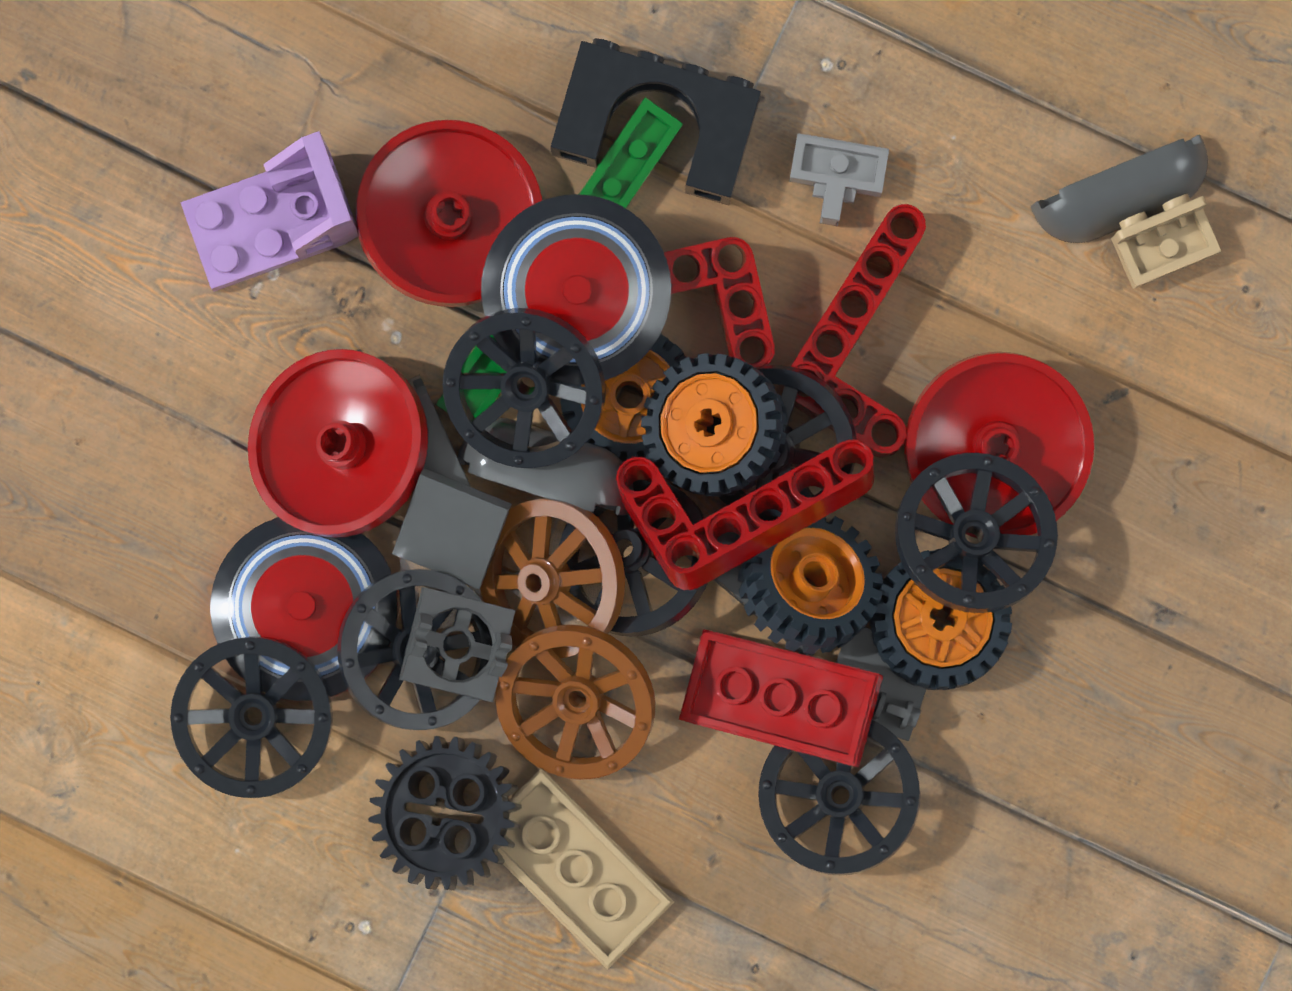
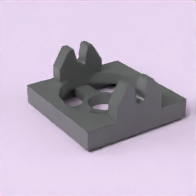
[399,587,515,702]

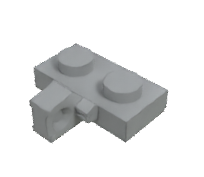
[789,133,889,226]

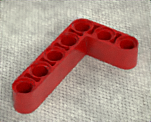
[783,204,926,458]
[664,237,775,368]
[616,440,874,590]

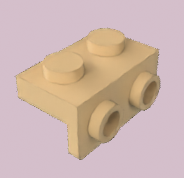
[1111,194,1221,289]

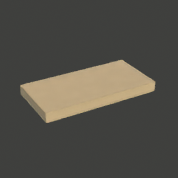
[498,769,674,970]

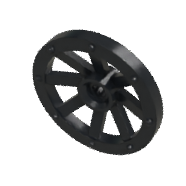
[443,308,606,468]
[707,365,857,521]
[895,453,1058,613]
[559,480,708,637]
[337,569,493,730]
[170,636,333,798]
[758,720,921,875]

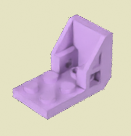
[180,131,358,291]

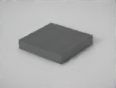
[392,468,512,589]

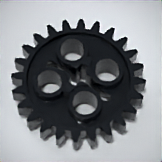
[368,736,522,891]

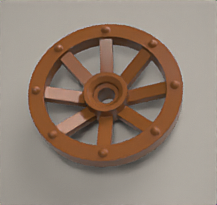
[480,498,625,658]
[496,625,656,780]

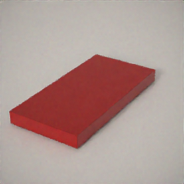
[679,629,883,768]

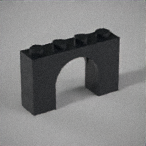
[550,38,761,206]

